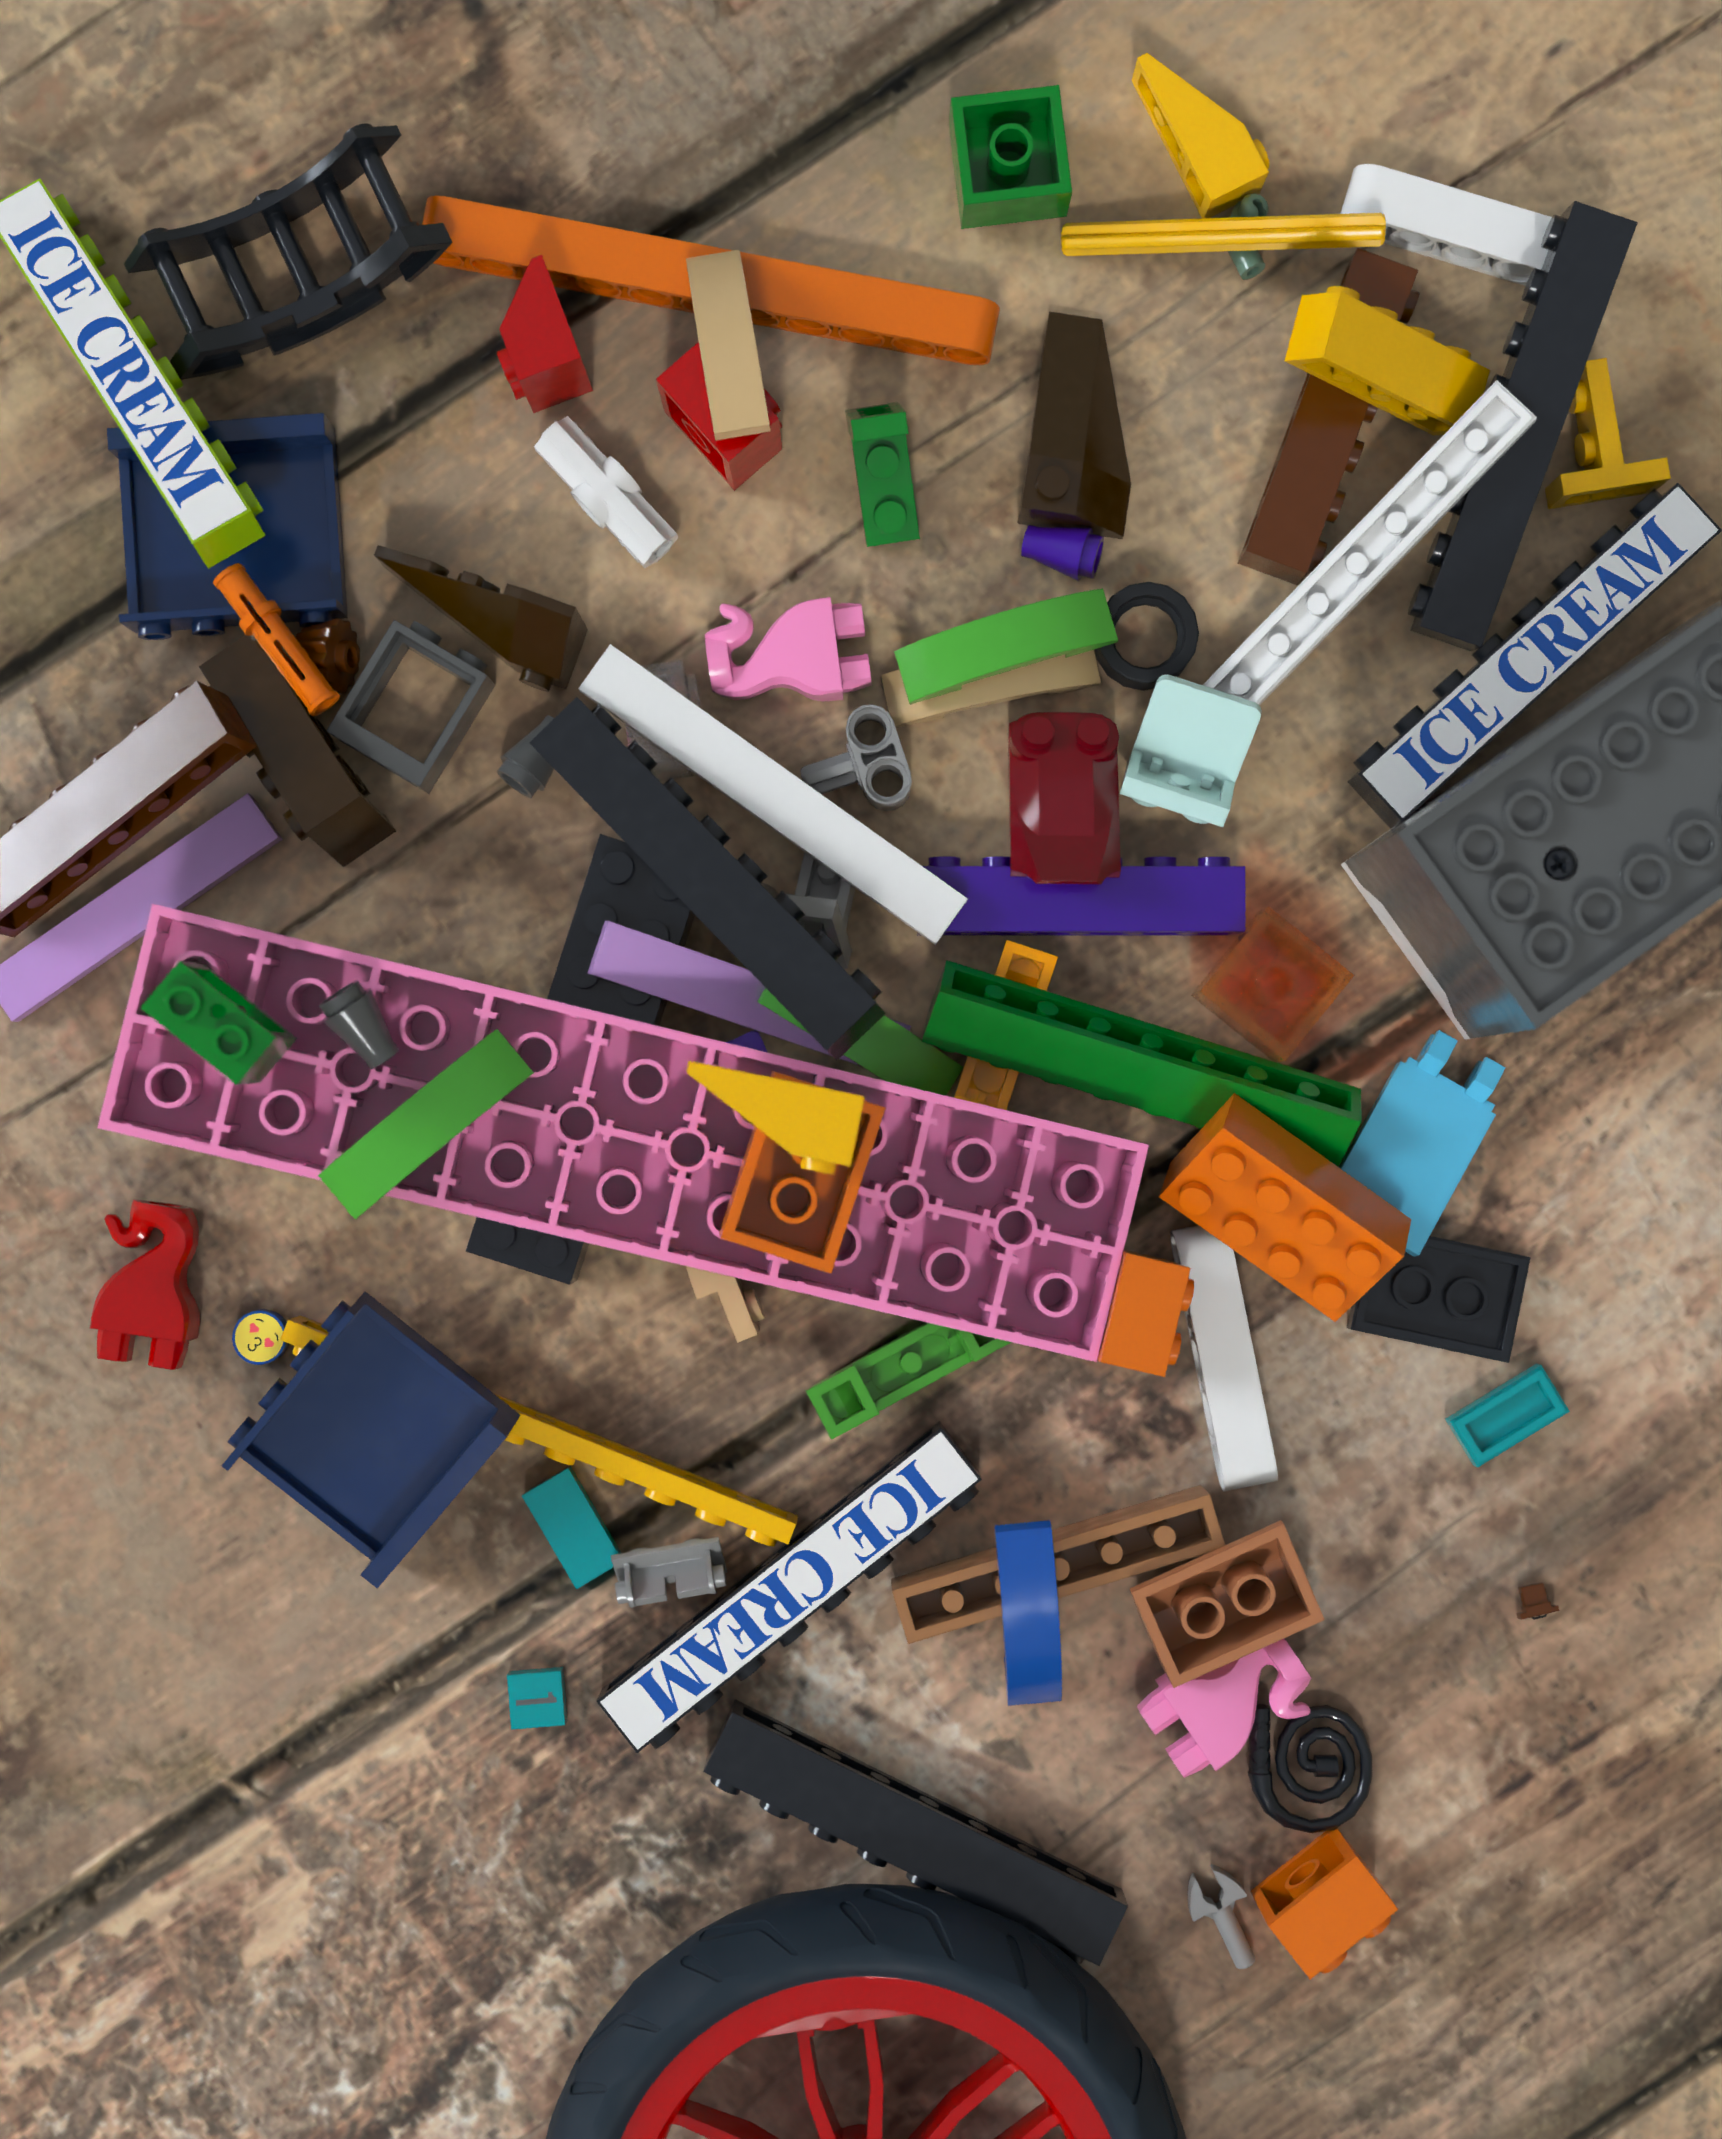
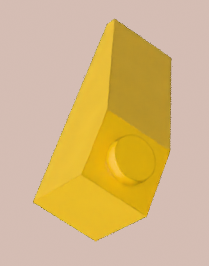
[1131,53,1270,218]
[686,1060,865,1174]

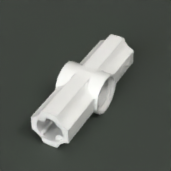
[534,416,678,569]

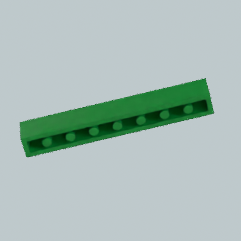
[921,960,1362,1167]

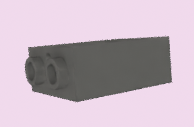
[327,620,495,794]

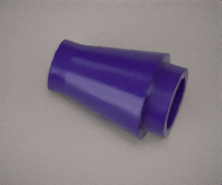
[1021,525,1104,581]

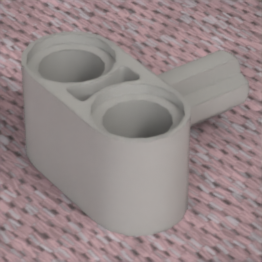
[800,704,912,811]

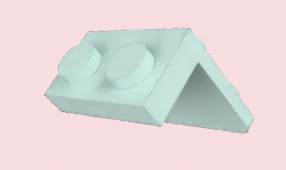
[1119,674,1262,827]

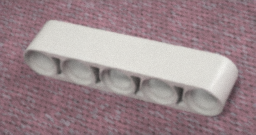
[1340,164,1552,286]
[1170,1225,1278,1492]

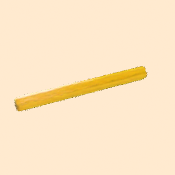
[1061,213,1386,256]

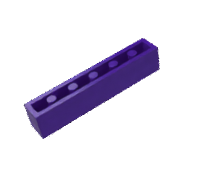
[917,856,1246,936]

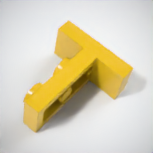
[1545,358,1671,509]

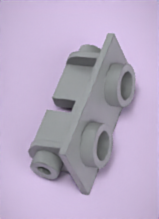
[611,1537,727,1608]

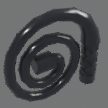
[1248,1704,1372,1833]

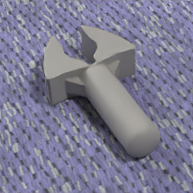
[1187,1864,1255,1969]

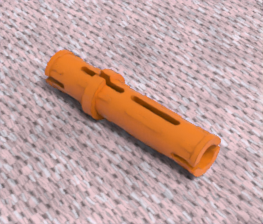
[213,563,340,716]

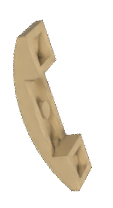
[686,250,771,441]
[881,650,1101,728]

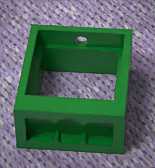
[140,961,297,1085]

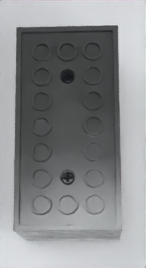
[1341,599,1722,1039]

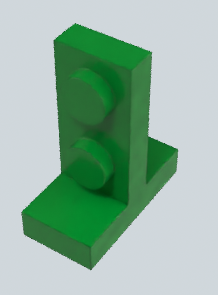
[845,402,920,547]

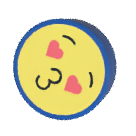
[232,1309,289,1365]

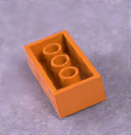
[1159,1093,1411,1322]

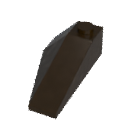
[1017,312,1131,539]
[374,545,588,692]

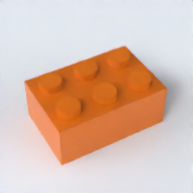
[719,1071,885,1274]

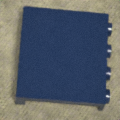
[107,413,348,640]
[222,1291,520,1589]

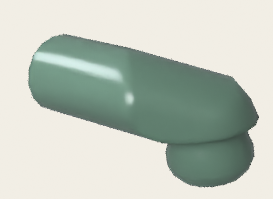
[1228,193,1269,280]

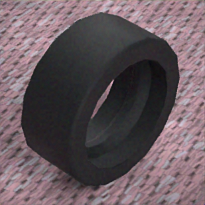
[1095,582,1199,691]

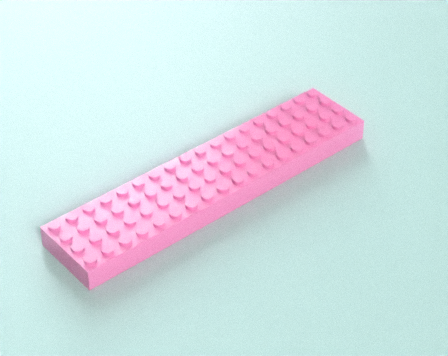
[97,904,1149,1362]

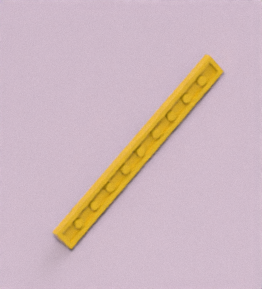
[280,1315,798,1547]

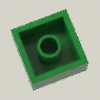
[948,85,1072,229]

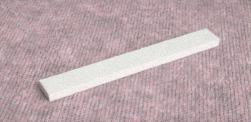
[1203,380,1537,706]
[578,644,968,945]

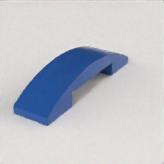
[994,1520,1062,1706]

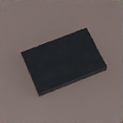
[1347,1236,1531,1363]

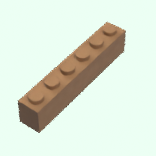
[891,1485,1225,1644]

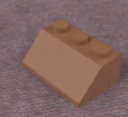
[1130,1520,1325,1688]

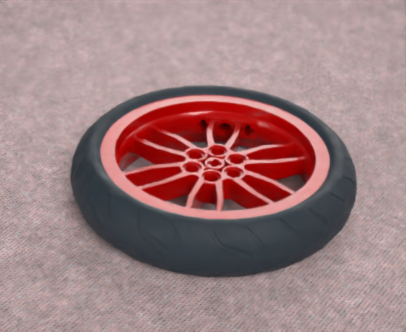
[546,1884,1186,2139]

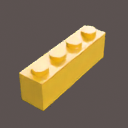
[1284,286,1490,435]

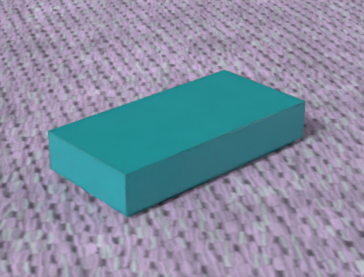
[1445,1363,1570,1468]
[522,1466,621,1589]

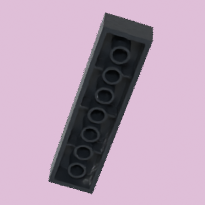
[466,834,695,1285]

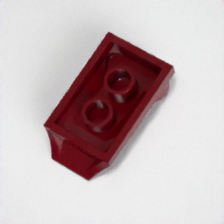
[1008,712,1121,884]

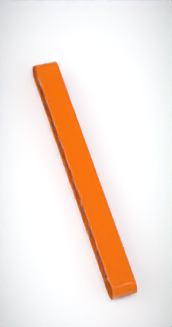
[422,196,1000,365]

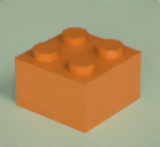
[1097,1250,1194,1377]
[1250,1828,1399,1980]

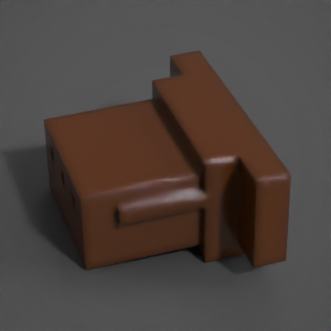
[1516,1582,1560,1620]

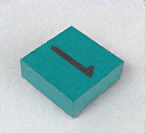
[507,1667,567,1730]

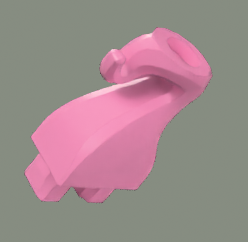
[705,597,871,701]
[1137,1638,1311,1778]

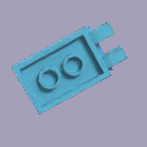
[1339,1030,1506,1257]

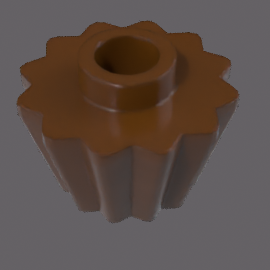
[292,618,360,694]

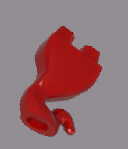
[90,1200,200,1370]

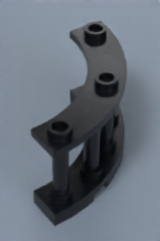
[124,123,453,380]

